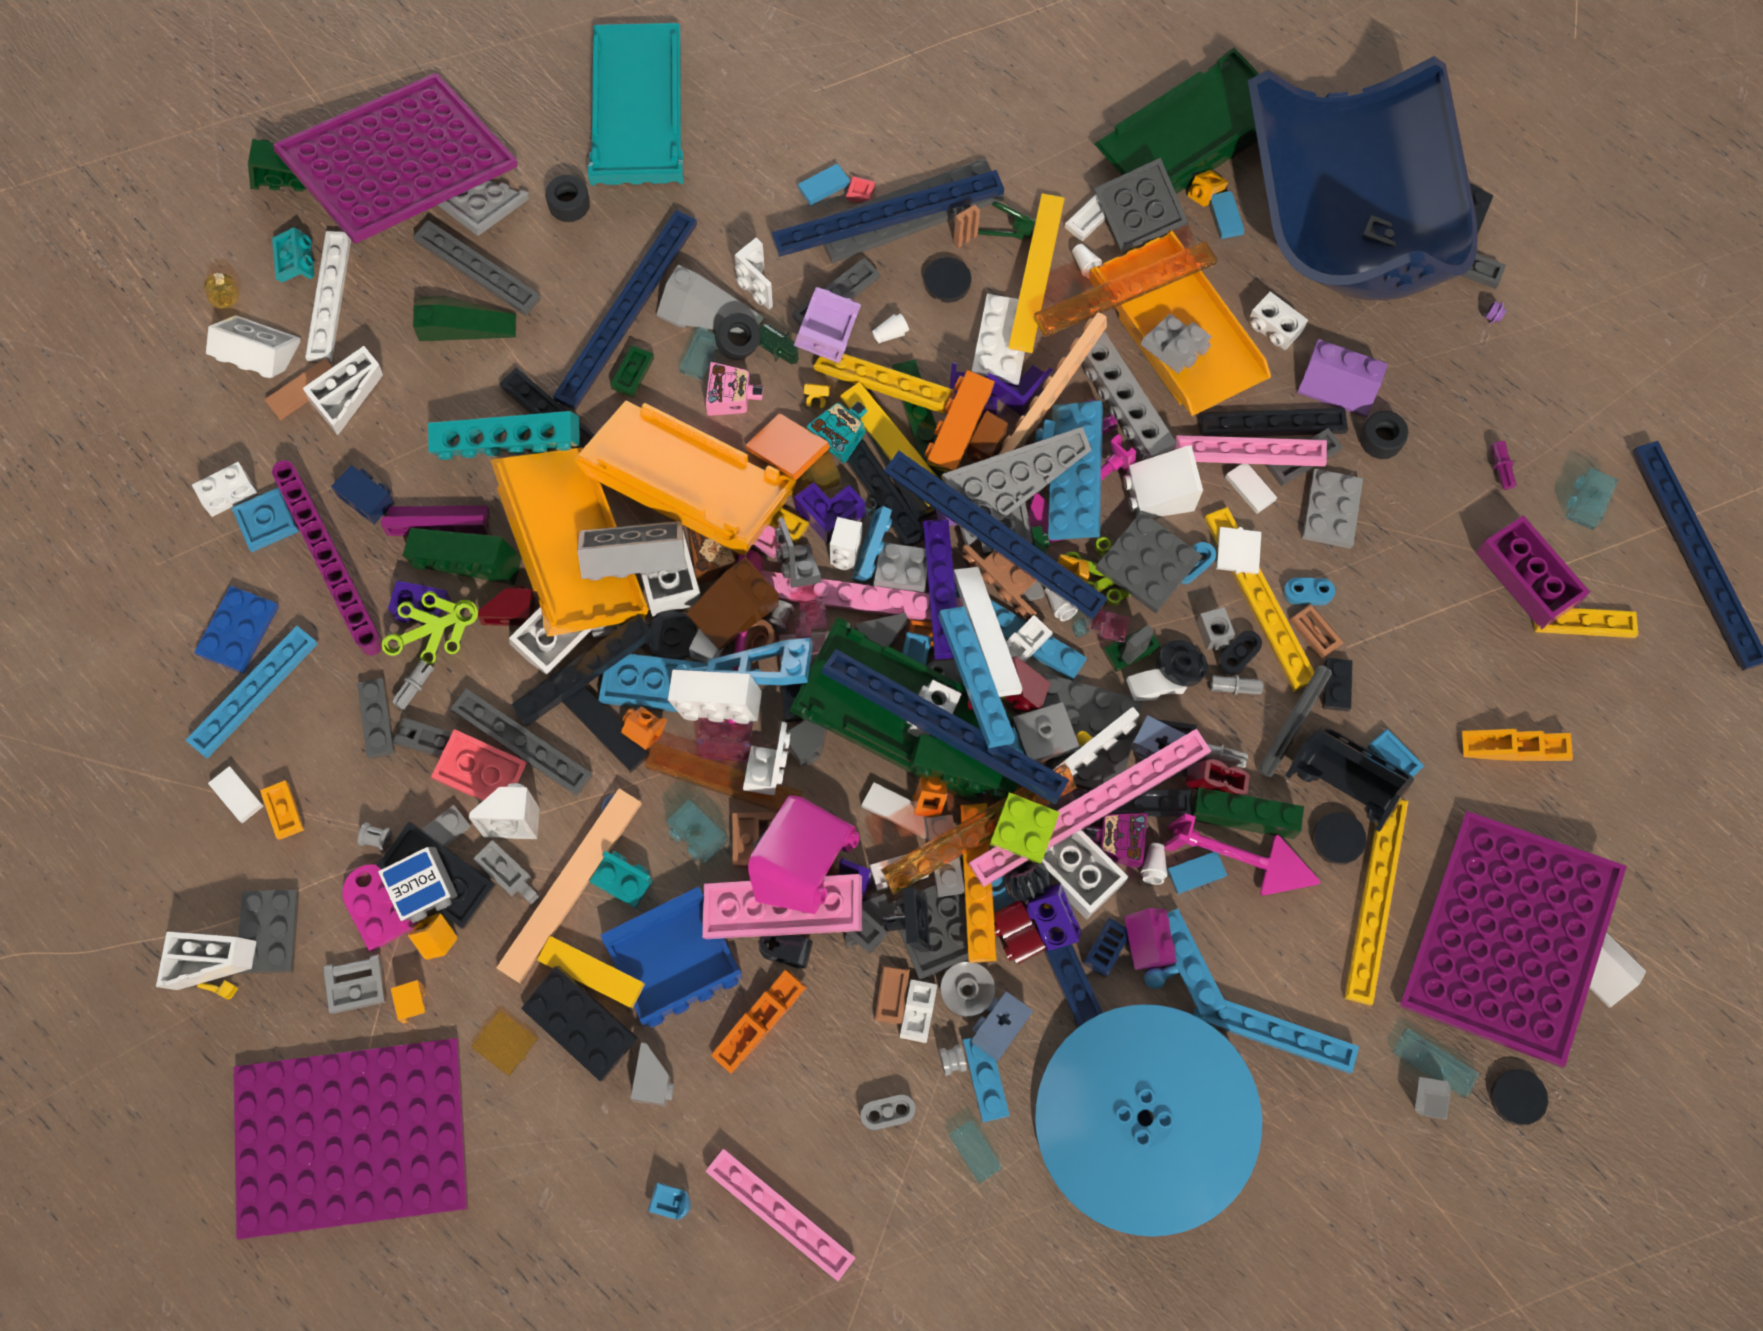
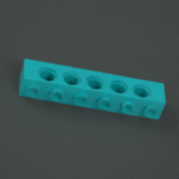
[428,411,580,460]

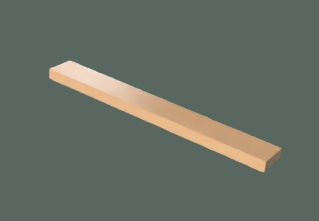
[496,789,642,983]

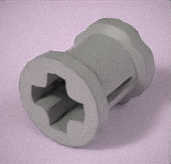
[766,600,794,633]
[357,822,393,852]

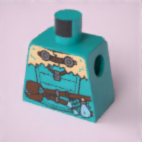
[807,401,868,464]

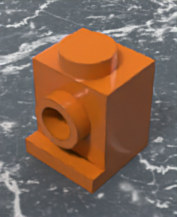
[621,706,667,750]
[913,776,948,817]

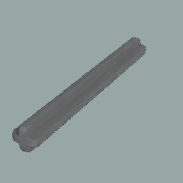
[1258,666,1332,777]

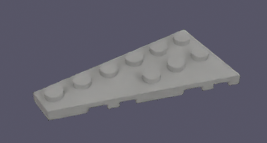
[438,181,529,236]
[941,427,1091,547]

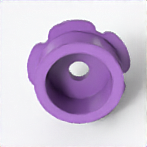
[1484,301,1506,324]

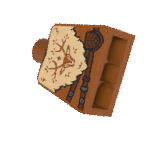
[689,530,740,584]

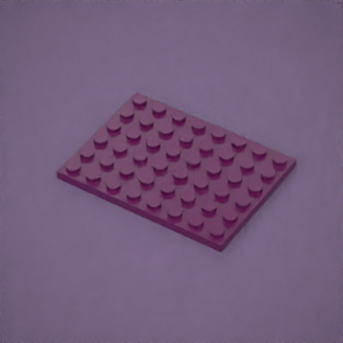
[273,72,517,244]
[1399,811,1627,1068]
[234,1038,468,1240]

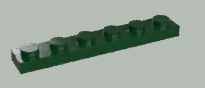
[892,359,944,481]

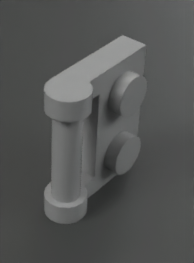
[324,954,387,1014]

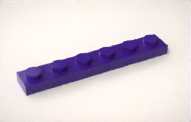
[923,519,957,659]

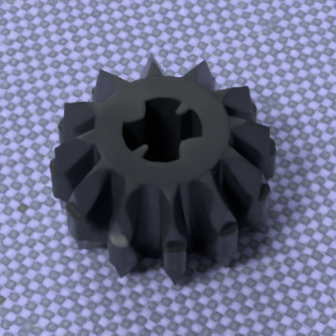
[1003,860,1050,902]

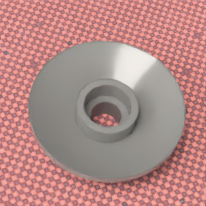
[940,962,995,1017]

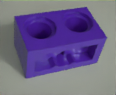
[388,581,451,625]
[1027,883,1081,951]

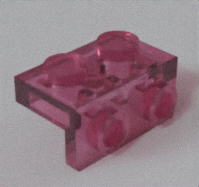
[795,600,827,640]
[697,718,753,762]

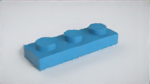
[851,506,892,583]
[962,1037,1010,1123]

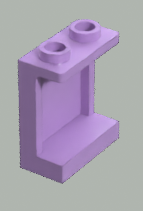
[794,287,861,363]

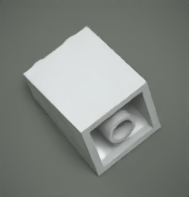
[1123,445,1203,518]

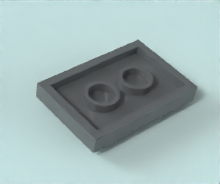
[238,890,299,974]

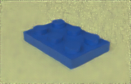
[194,586,279,674]

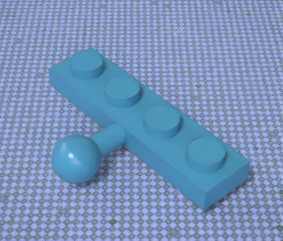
[1144,908,1227,1018]

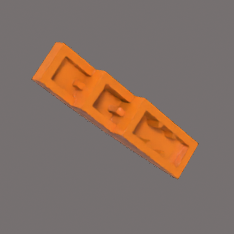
[710,969,807,1074]

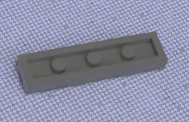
[792,258,880,326]

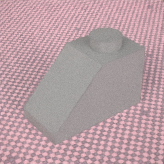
[631,1043,675,1107]

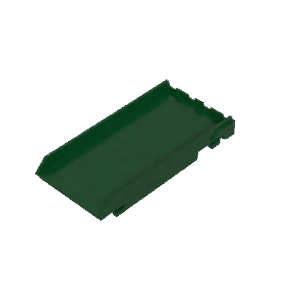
[1094,47,1259,194]
[789,617,1015,803]

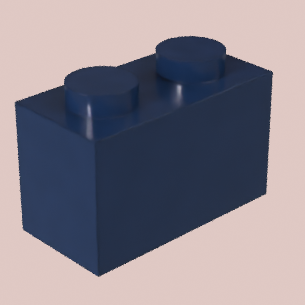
[331,465,394,525]

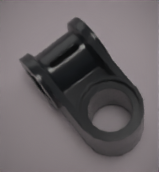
[760,935,813,969]

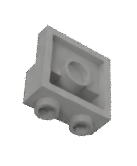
[1141,313,1212,374]

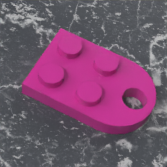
[342,864,418,952]

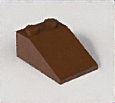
[686,557,779,651]

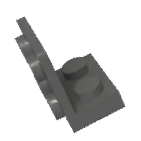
[775,517,821,588]

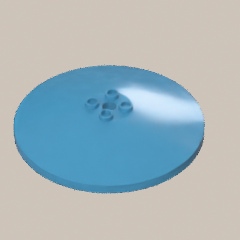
[1035,1005,1263,1237]

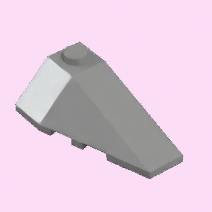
[657,265,764,337]

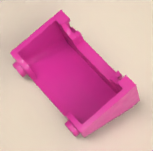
[748,795,859,914]

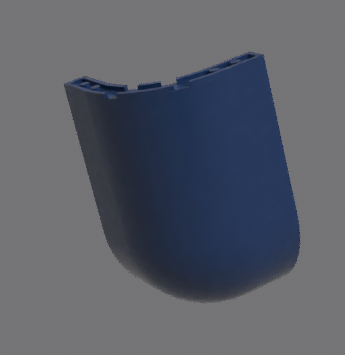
[1248,56,1478,301]

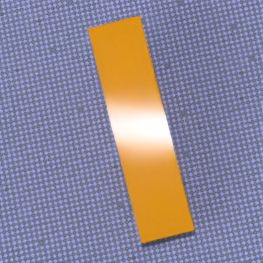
[1462,729,1573,761]

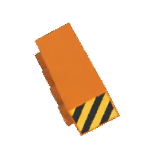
[925,370,995,473]

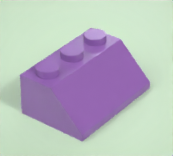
[1297,339,1388,418]

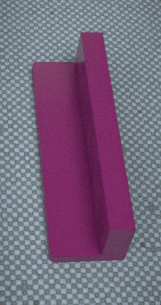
[381,505,489,536]

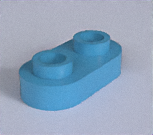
[1181,542,1216,584]
[1283,578,1335,605]

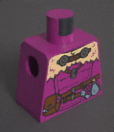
[1085,813,1147,869]

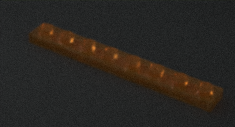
[1034,241,1217,337]
[881,763,1077,895]

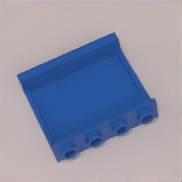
[600,886,743,1028]

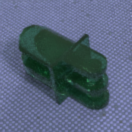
[759,324,799,364]

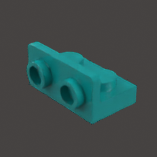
[272,227,314,283]
[589,851,653,909]

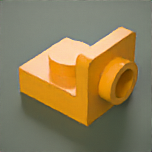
[1188,170,1228,207]

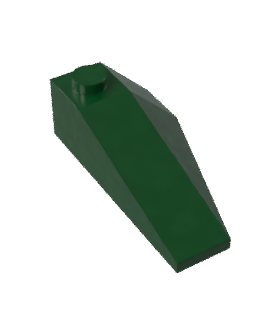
[413,296,516,341]

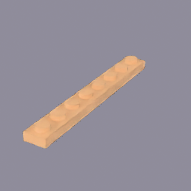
[993,312,1107,457]

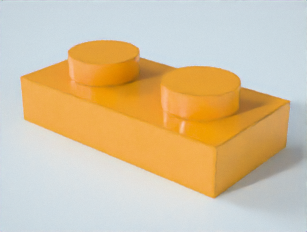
[260,780,304,840]

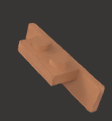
[963,544,1037,620]

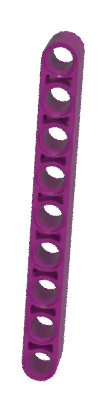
[272,460,382,656]

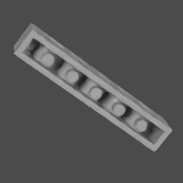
[1078,331,1176,460]

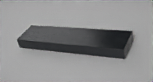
[562,687,650,773]

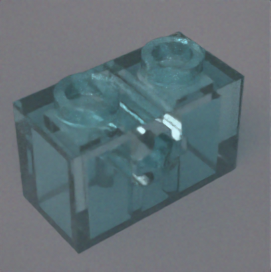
[1565,467,1618,530]
[666,799,728,863]

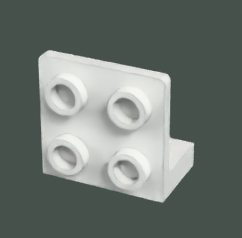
[735,238,773,310]
[743,722,791,795]

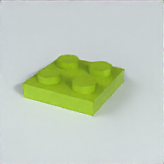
[990,792,1060,864]

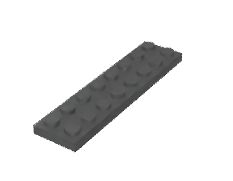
[820,158,1004,264]

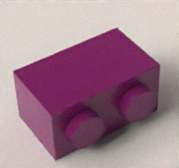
[1124,908,1177,970]

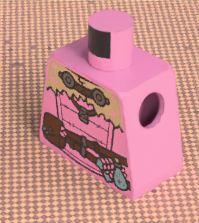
[706,362,763,416]

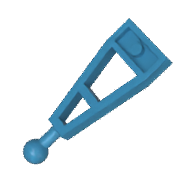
[675,638,813,685]

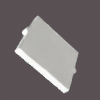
[1216,527,1261,574]

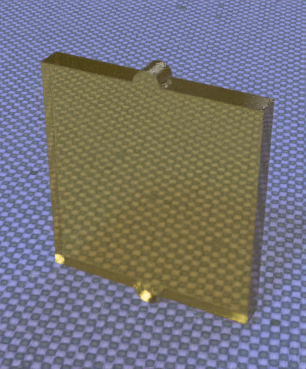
[471,1011,538,1076]

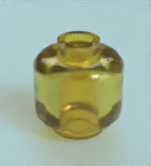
[203,272,239,309]

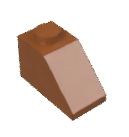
[968,411,1008,463]

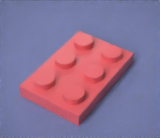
[431,729,527,801]

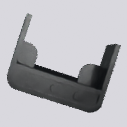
[1285,726,1414,832]

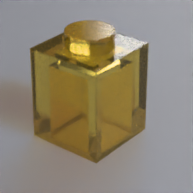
[800,453,840,491]

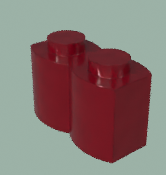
[1186,759,1250,795]
[994,901,1046,965]

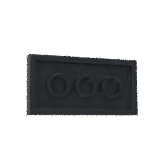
[377,822,497,929]
[521,966,638,1082]

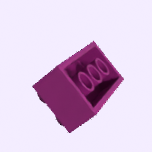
[1476,515,1591,630]

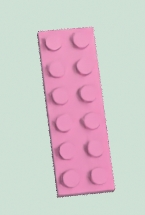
[702,874,862,939]

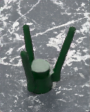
[978,202,1036,240]

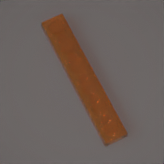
[645,742,803,812]

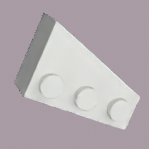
[303,346,383,436]
[156,932,256,990]

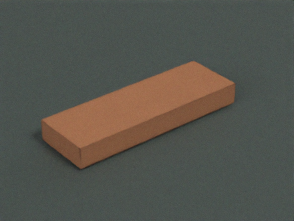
[264,358,333,421]

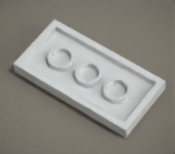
[972,294,1025,385]

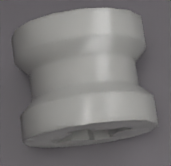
[939,1044,967,1076]

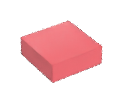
[846,176,875,204]

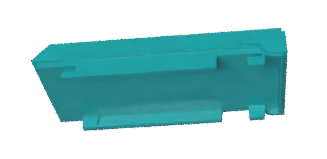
[588,23,684,186]

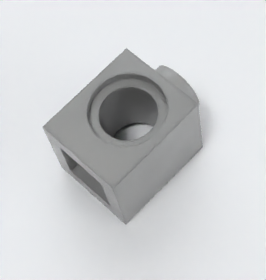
[1196,607,1235,650]

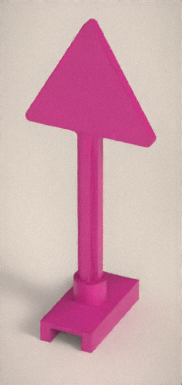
[1028,434,1136,543]
[1163,814,1320,896]

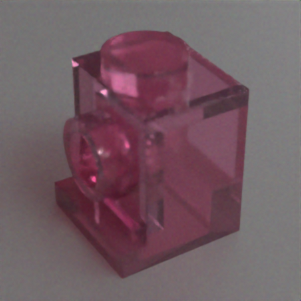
[1091,610,1131,642]

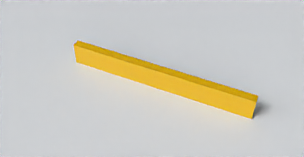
[1008,193,1065,353]
[1204,507,1315,692]
[1344,799,1408,1006]

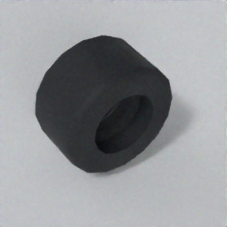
[545,175,590,222]
[715,313,761,360]
[1359,411,1409,459]

